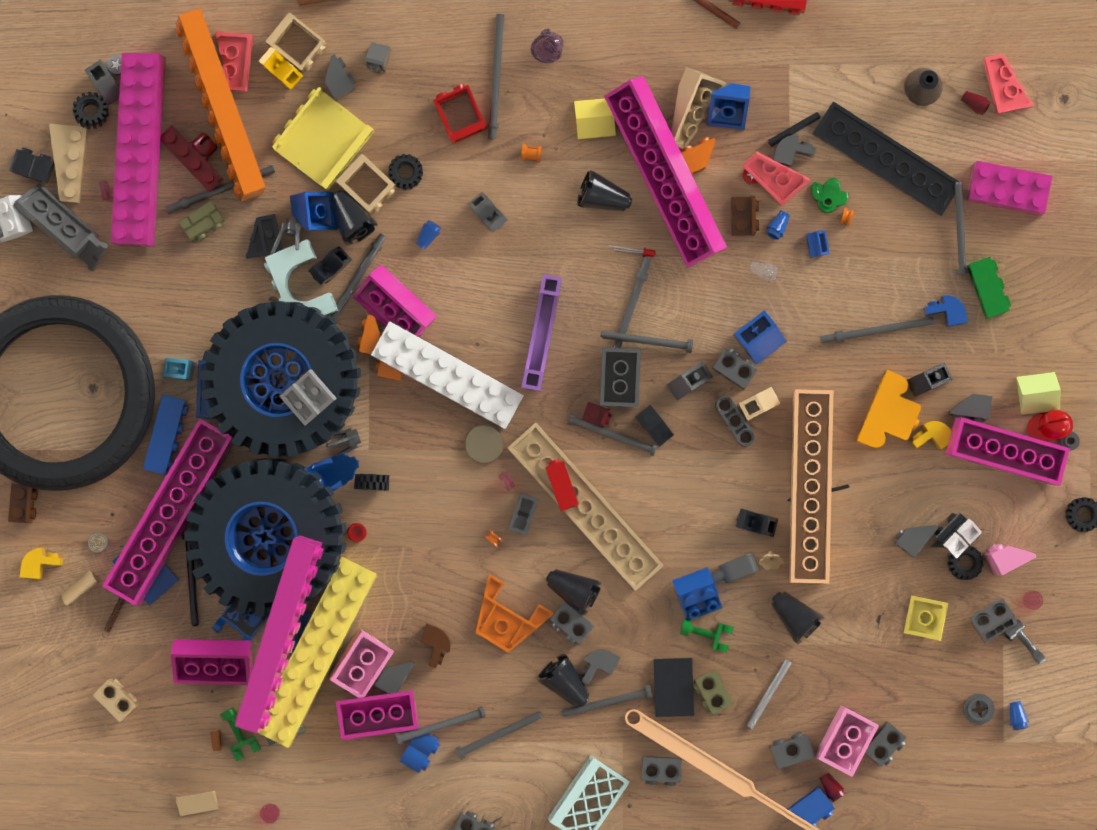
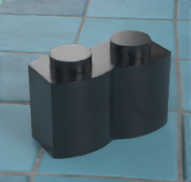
[9,147,54,184]

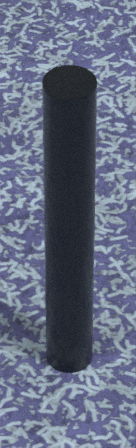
[768,112,821,147]

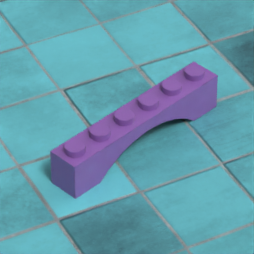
[521,274,562,392]

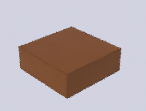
[210,730,222,751]

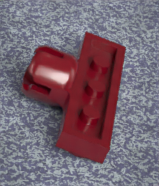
[160,125,223,192]

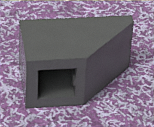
[365,42,391,73]
[325,54,356,101]
[85,59,120,105]
[949,394,992,423]

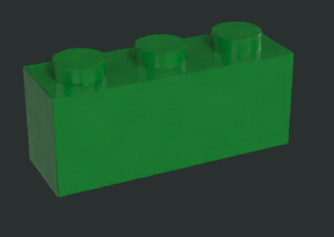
[966,256,1011,320]

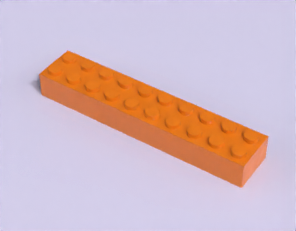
[175,8,266,202]

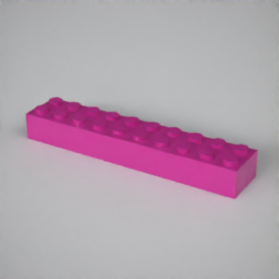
[111,53,166,247]
[604,76,727,268]
[102,418,234,607]
[235,535,324,733]

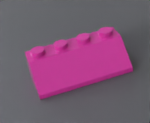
[353,265,437,337]
[336,690,419,740]

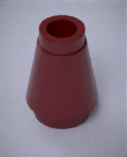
[961,90,991,115]
[819,772,845,802]

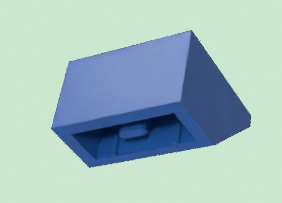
[733,310,787,365]
[672,567,722,620]
[787,786,835,830]

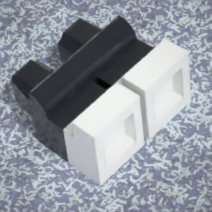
[934,513,982,559]

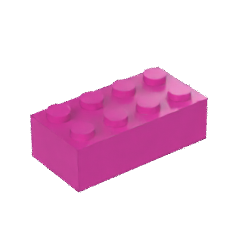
[966,161,1052,216]
[171,639,253,685]

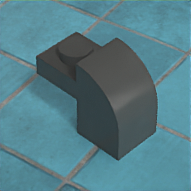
[773,135,816,168]
[468,192,507,232]
[580,649,620,685]

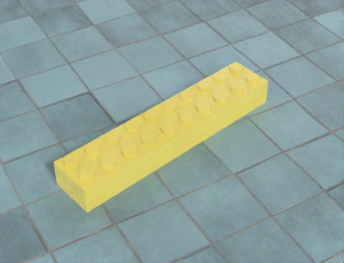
[258,557,377,748]

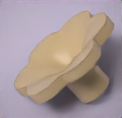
[759,551,784,570]

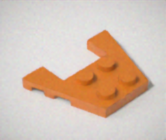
[475,574,554,653]

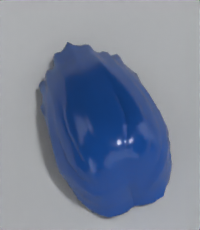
[304,453,359,491]

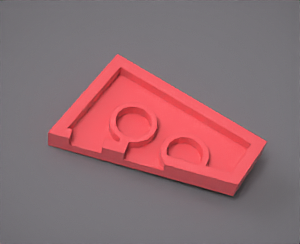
[215,32,254,92]
[983,54,1034,114]
[743,152,810,206]

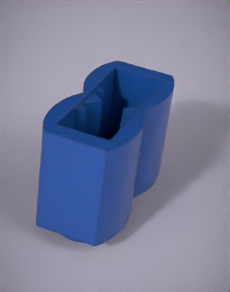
[399,727,440,773]

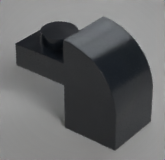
[308,246,352,285]
[736,509,778,538]

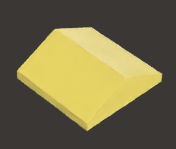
[574,98,616,140]
[904,595,948,641]

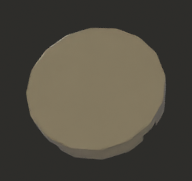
[465,425,503,463]

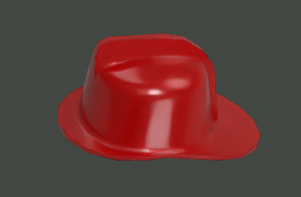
[1027,410,1073,442]

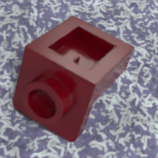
[582,402,612,427]

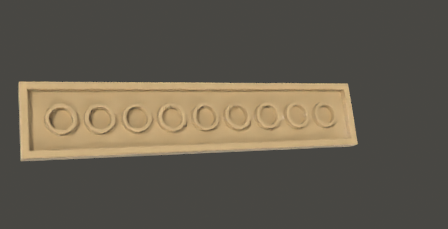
[508,423,664,591]

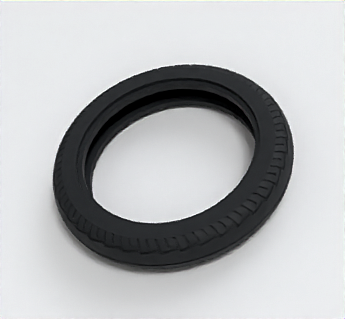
[0,295,155,491]

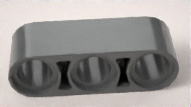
[715,396,755,446]

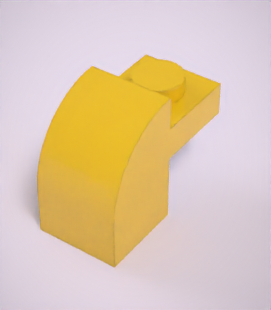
[259,47,303,90]
[910,421,951,450]
[20,548,64,579]

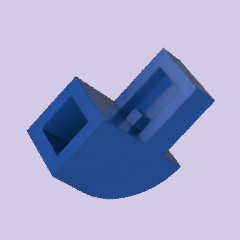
[923,295,968,327]

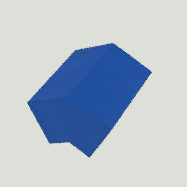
[806,230,830,258]

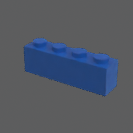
[143,394,189,475]

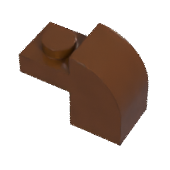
[420,624,451,668]

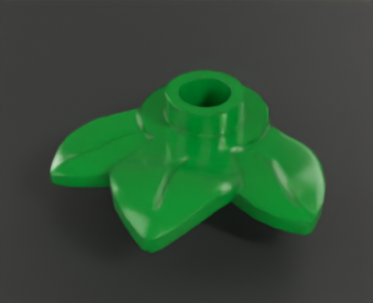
[811,178,849,213]

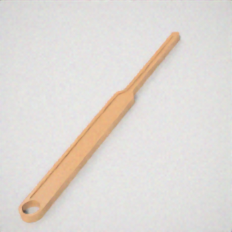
[625,709,819,830]

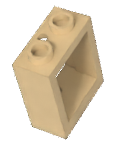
[265,12,326,73]
[336,154,396,214]

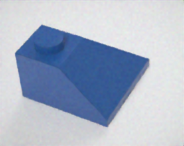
[707,83,750,130]
[290,192,338,231]

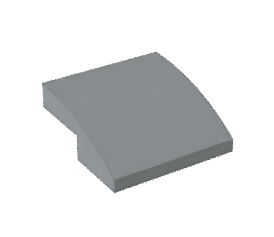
[279,369,337,426]

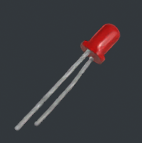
[609,245,656,257]

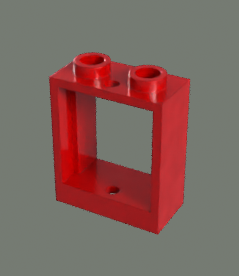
[433,84,487,144]
[545,458,579,511]

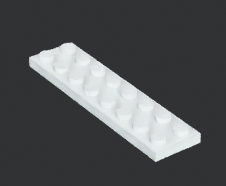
[371,321,524,429]

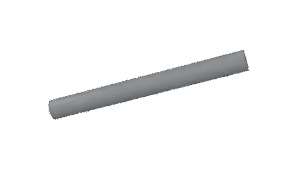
[746,659,792,729]

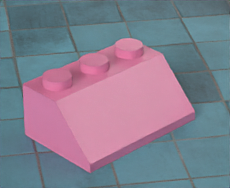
[983,544,1036,575]
[328,628,394,698]
[814,705,879,777]

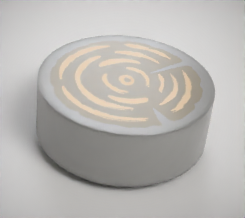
[88,533,108,552]

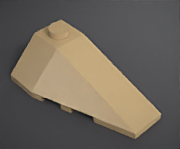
[671,67,726,149]

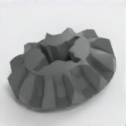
[963,694,995,725]

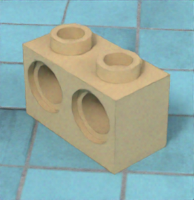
[92,678,139,722]

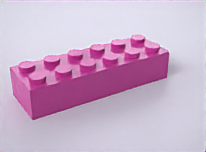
[945,417,1070,486]

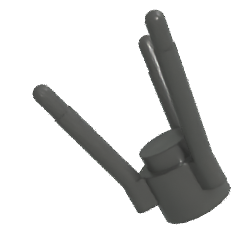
[270,218,301,255]
[326,428,361,456]

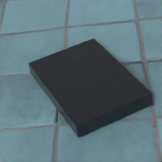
[654,658,694,717]

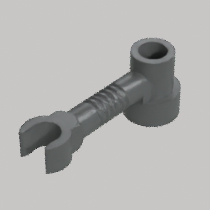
[1003,619,1046,664]

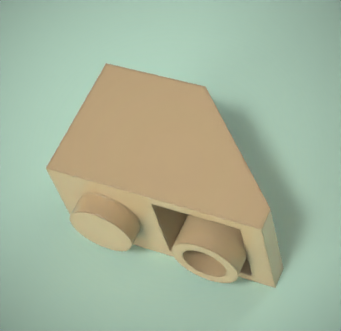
[738,387,780,422]

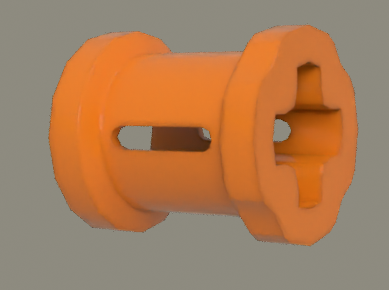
[521,144,542,163]

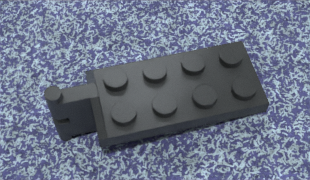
[14,183,108,271]

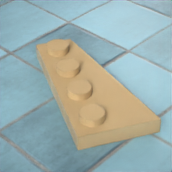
[49,124,88,204]

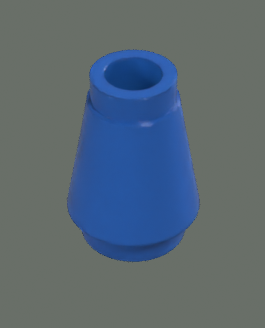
[766,210,790,240]
[416,220,441,249]
[1009,701,1029,730]

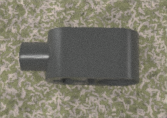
[711,552,759,584]

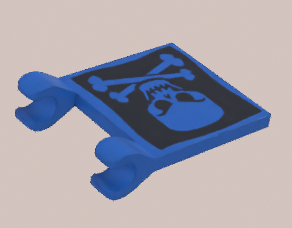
[212,605,270,641]

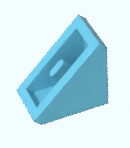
[163,358,195,381]

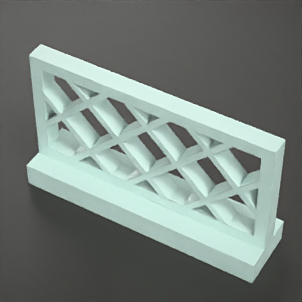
[547,755,630,830]

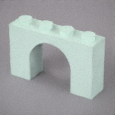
[264,240,339,316]

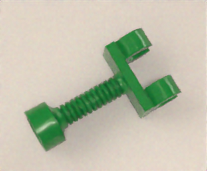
[680,620,734,653]
[220,707,261,761]

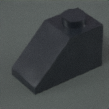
[907,362,953,397]
[635,405,674,447]

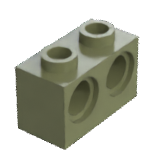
[693,669,733,715]

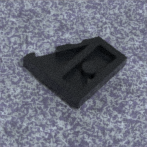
[246,214,283,259]

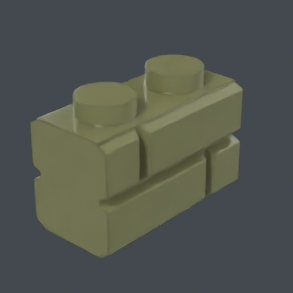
[179,201,225,242]

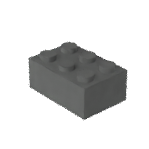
[599,347,641,407]

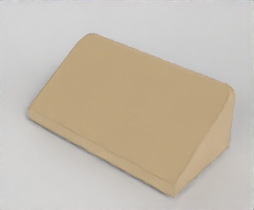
[61,571,99,606]
[176,790,218,816]

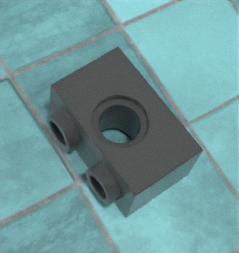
[769,732,815,770]

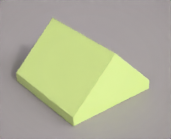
[1016,372,1061,415]

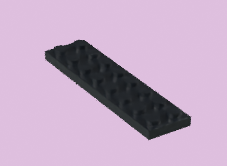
[812,101,959,216]

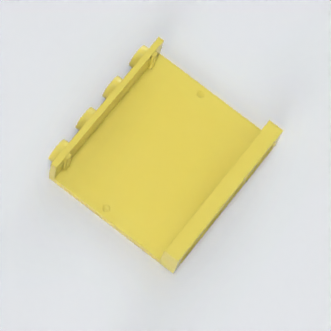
[272,87,374,191]

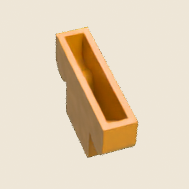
[856,370,921,448]

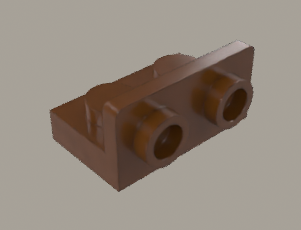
[731,196,759,236]
[8,483,38,523]

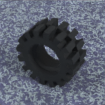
[73,92,109,129]
[388,154,423,190]
[354,474,390,491]
[1065,497,1097,532]
[947,546,984,580]

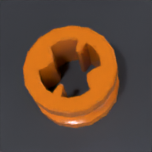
[839,207,854,226]
[484,530,503,547]

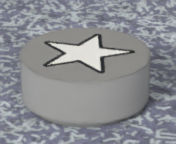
[107,55,122,75]

